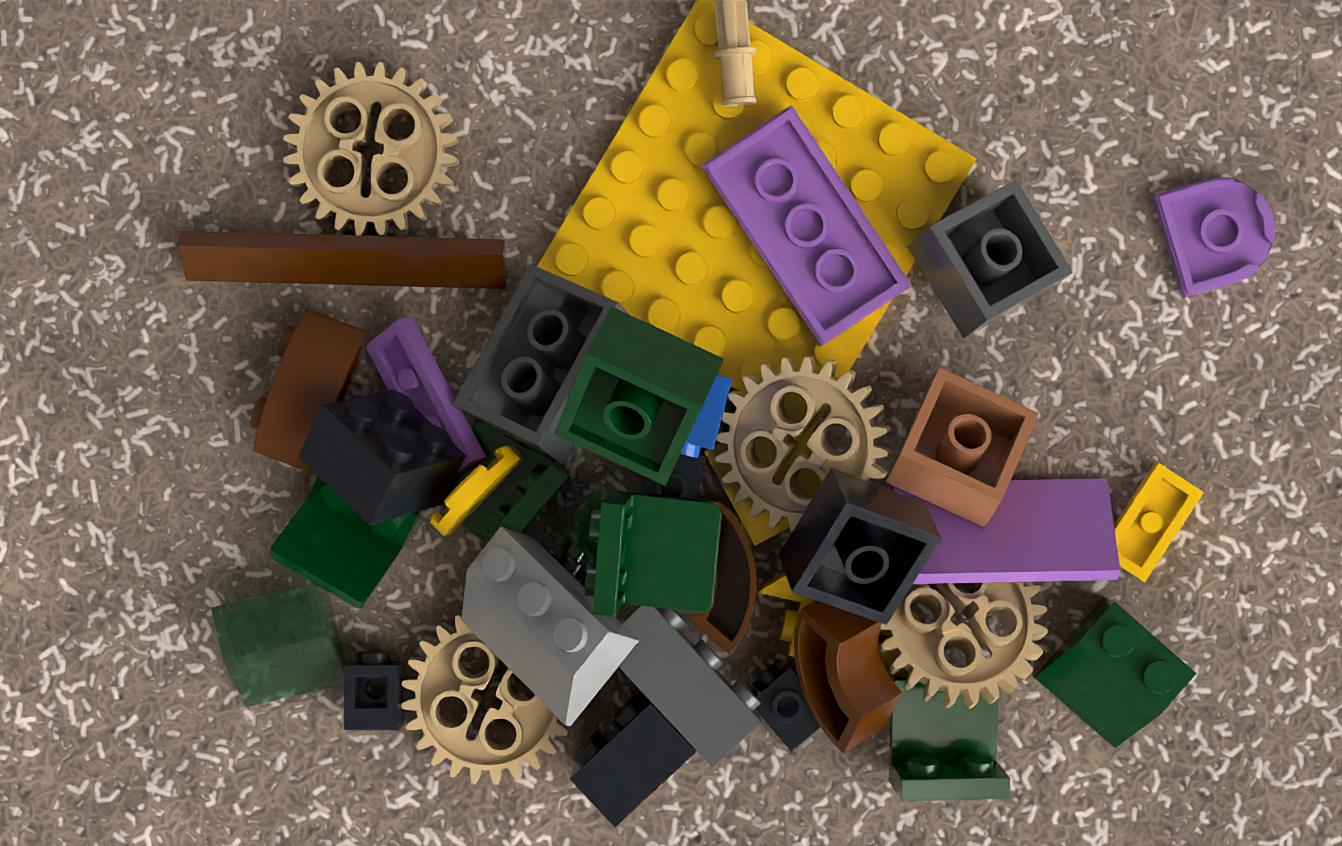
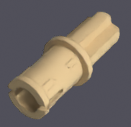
[714,0,757,107]

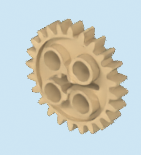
[283,62,459,236]
[715,355,892,533]
[879,582,1048,709]
[401,613,569,785]

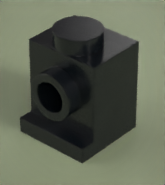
[344,650,404,731]

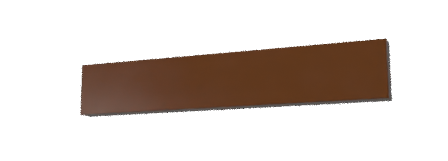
[178,231,507,289]

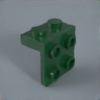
[585,490,722,617]

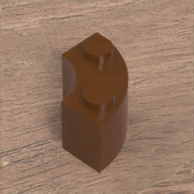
[250,308,367,474]
[689,498,758,655]
[794,600,903,754]

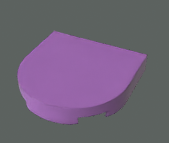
[1152,177,1276,298]

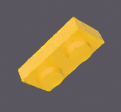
[1114,462,1204,582]

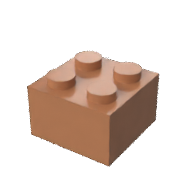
[886,367,1039,528]

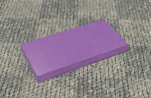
[701,105,912,346]
[892,478,1120,584]

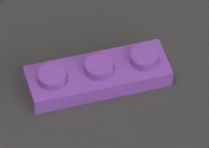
[365,317,486,480]

